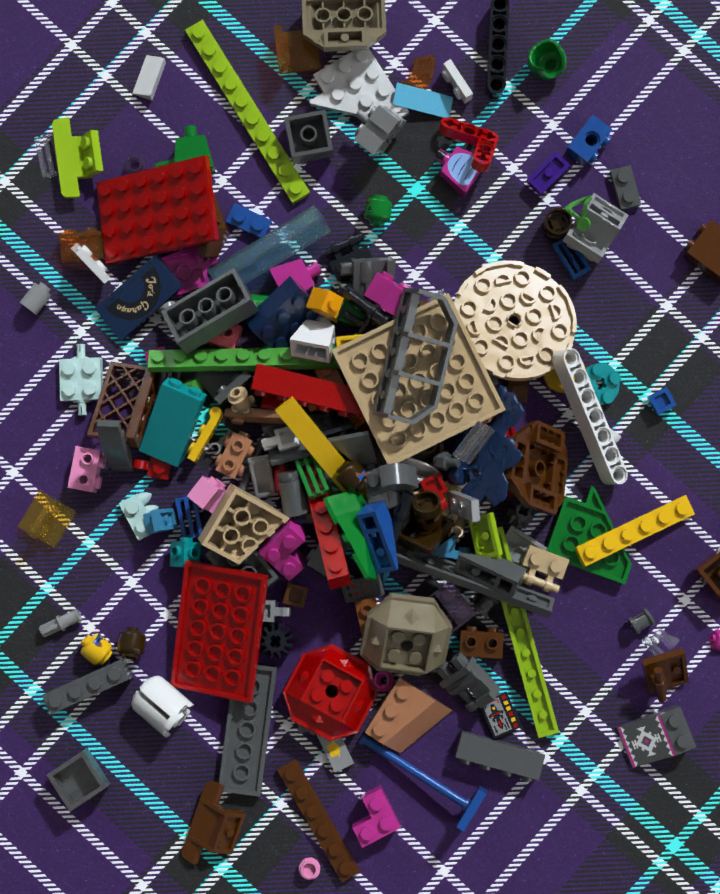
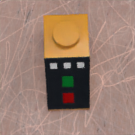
[306,287,346,323]

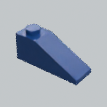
[356,501,398,573]

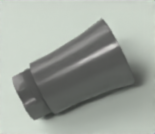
[278,470,311,517]

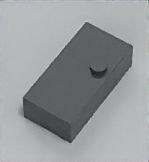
[161,268,259,354]

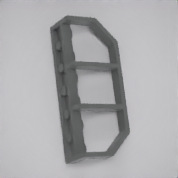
[372,288,458,425]

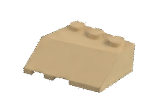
[198,483,290,564]

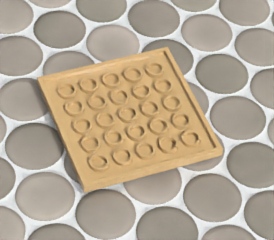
[332,293,506,464]

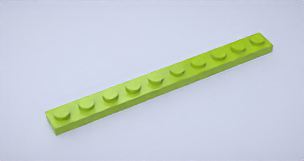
[185,19,310,204]
[493,526,559,738]

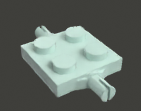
[59,344,103,416]

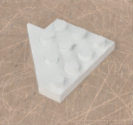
[309,49,409,118]

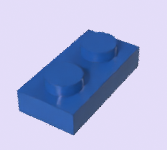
[226,203,272,241]

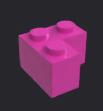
[364,271,412,317]
[259,517,306,581]
[352,785,401,848]

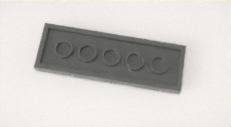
[219,665,277,797]

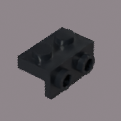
[309,410,354,439]

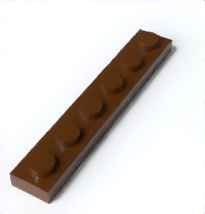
[277,758,361,882]

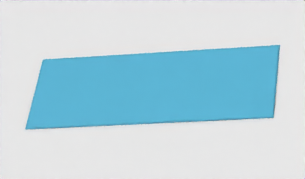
[393,82,453,118]

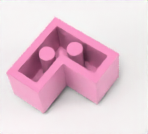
[187,476,227,514]

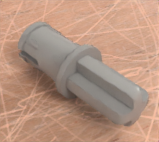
[39,608,82,637]

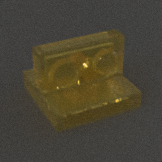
[18,490,77,548]

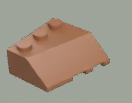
[365,676,452,753]

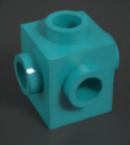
[170,537,201,567]

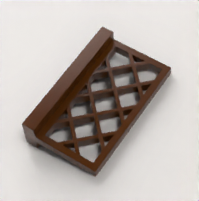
[87,361,159,448]

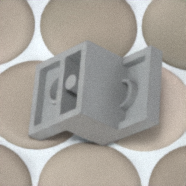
[563,193,628,263]

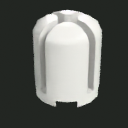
[131,676,194,738]

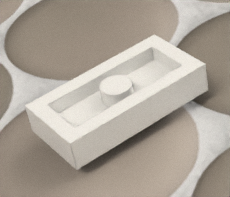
[442,59,473,104]

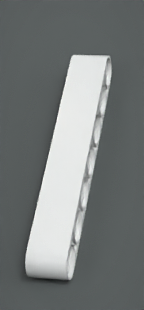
[552,348,628,485]

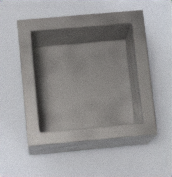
[47,748,111,811]

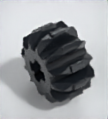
[260,623,294,659]

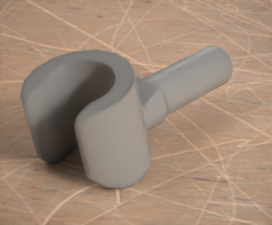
[208,429,233,455]

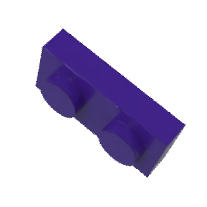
[526,151,571,196]

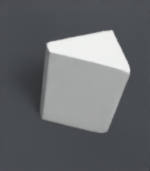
[133,55,166,101]

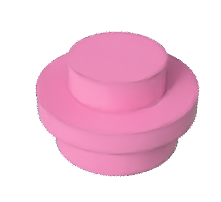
[299,857,320,880]

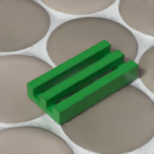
[295,455,330,500]

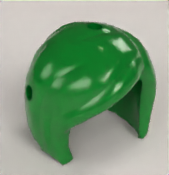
[527,39,567,80]

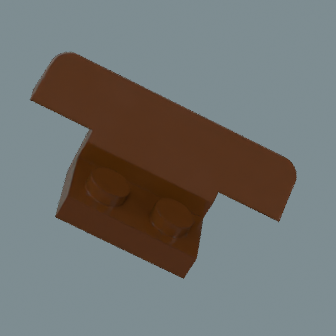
[182,781,246,864]

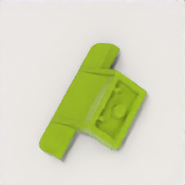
[52,117,103,198]
[468,512,503,557]

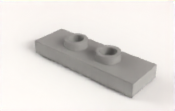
[448,490,480,522]

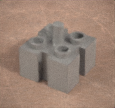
[354,105,406,155]

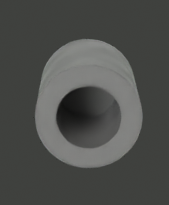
[20,282,52,315]

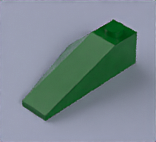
[323,491,376,581]

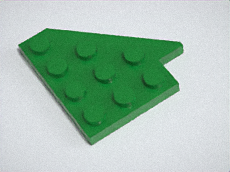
[546,486,632,585]

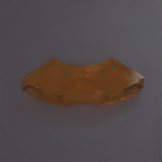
[400,54,435,90]

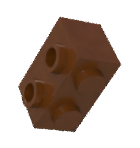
[458,626,504,659]

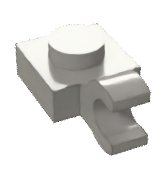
[263,600,291,622]

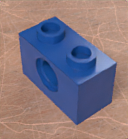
[565,115,613,167]

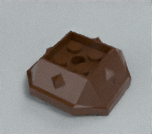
[504,421,568,515]

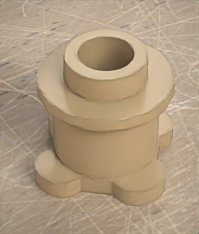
[228,386,255,414]

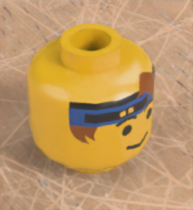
[80,633,113,665]

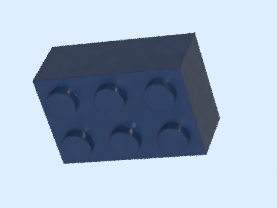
[245,276,320,348]

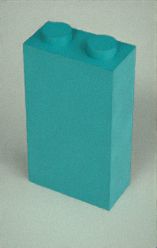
[139,378,207,467]

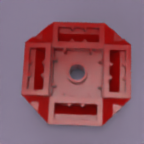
[282,644,378,741]

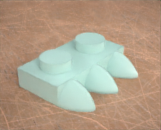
[119,492,159,541]

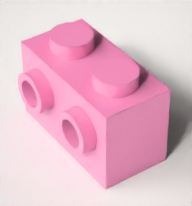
[67,446,106,493]

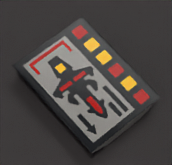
[481,692,521,739]

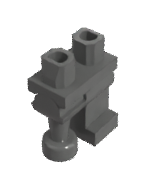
[339,257,396,299]
[436,652,501,713]

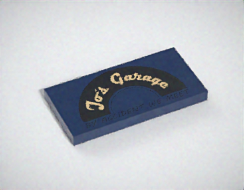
[95,254,184,341]

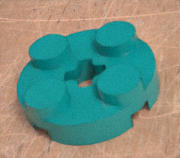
[585,363,621,405]

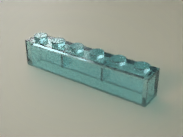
[207,205,331,284]

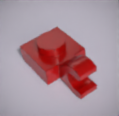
[133,456,171,480]
[419,472,449,512]

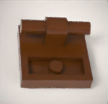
[641,648,689,702]

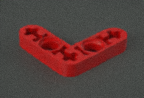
[439,117,498,172]

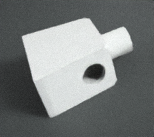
[290,317,336,363]

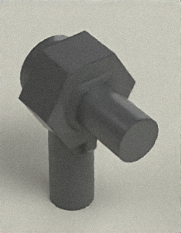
[433,451,461,471]

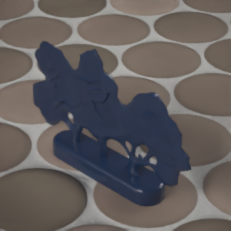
[448,385,524,506]

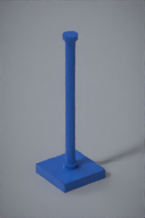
[359,733,487,832]

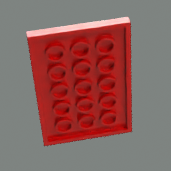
[96,155,219,265]
[171,560,269,703]

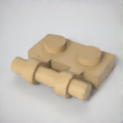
[522,545,569,593]

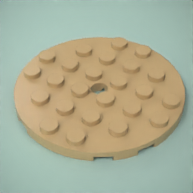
[453,261,577,381]

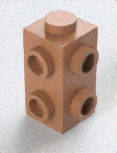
[214,431,255,480]

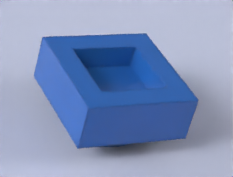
[647,387,677,415]

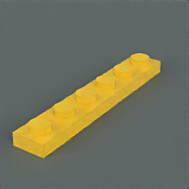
[574,495,695,567]

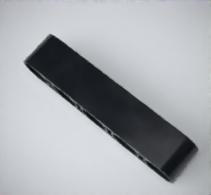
[485,0,509,100]

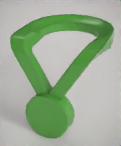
[565,195,592,231]

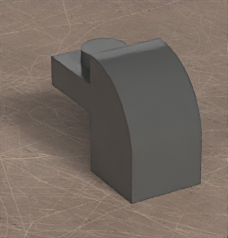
[366,463,419,496]

